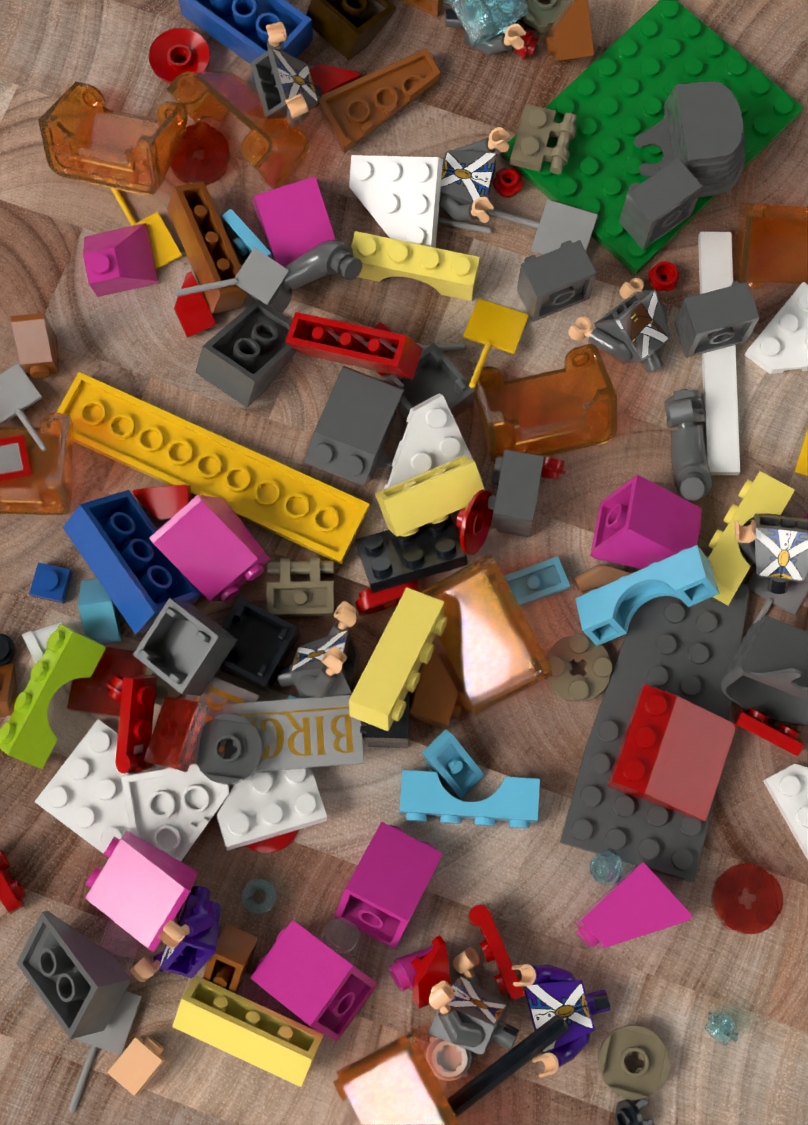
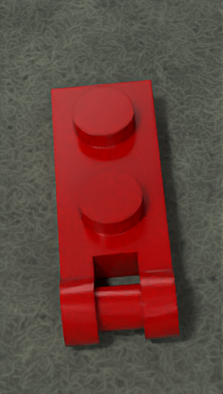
[115,675,157,773]
[468,905,525,1000]

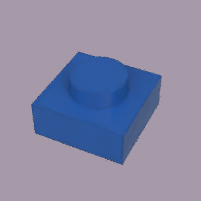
[29,562,72,604]

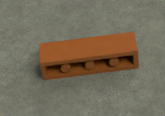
[167,182,248,314]

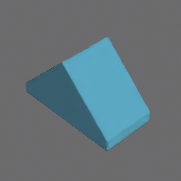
[78,579,122,645]

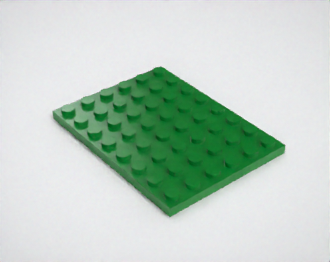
[500,0,804,275]

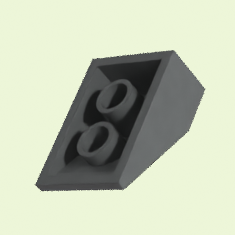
[195,300,297,407]
[304,366,405,486]
[16,911,132,1039]

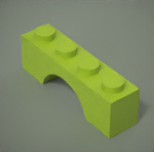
[0,624,106,769]

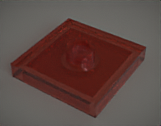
[67,647,145,718]
[143,696,209,772]

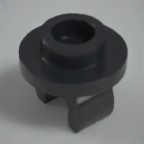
[615,1099,654,1125]

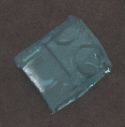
[444,0,528,47]

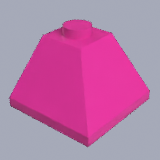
[83,223,158,297]

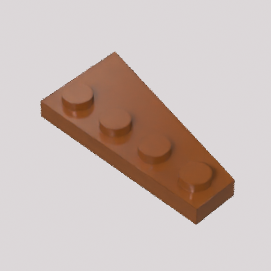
[318,48,441,153]

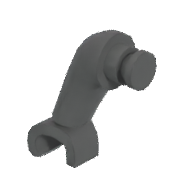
[250,240,362,314]
[664,389,712,500]

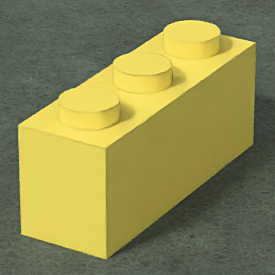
[375,455,485,537]

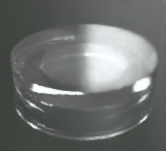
[322,918,359,954]

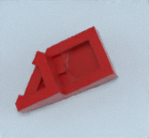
[310,64,361,105]
[174,271,216,338]
[133,485,191,521]
[411,935,450,1009]

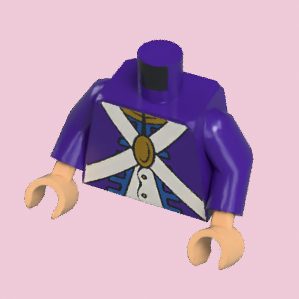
[130,886,221,982]
[512,964,610,1078]

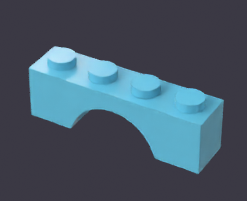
[575,545,720,646]
[399,770,540,829]

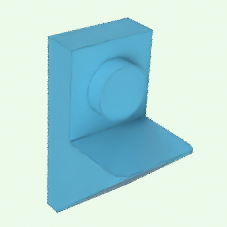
[421,729,485,799]

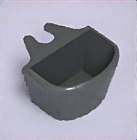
[634,81,745,197]
[721,615,808,726]

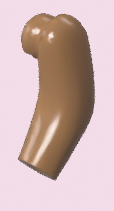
[573,564,632,593]

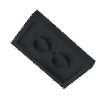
[355,514,468,593]

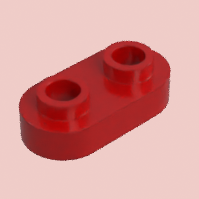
[355,580,421,616]
[0,849,27,914]

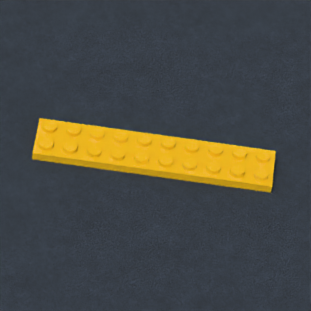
[49,372,370,564]

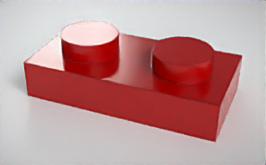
[735,707,804,757]

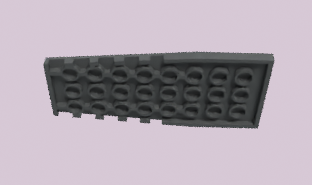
[560,583,750,882]

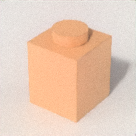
[107,1036,167,1096]

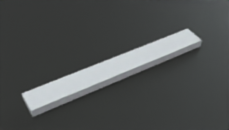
[698,232,740,476]

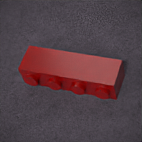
[285,312,423,379]

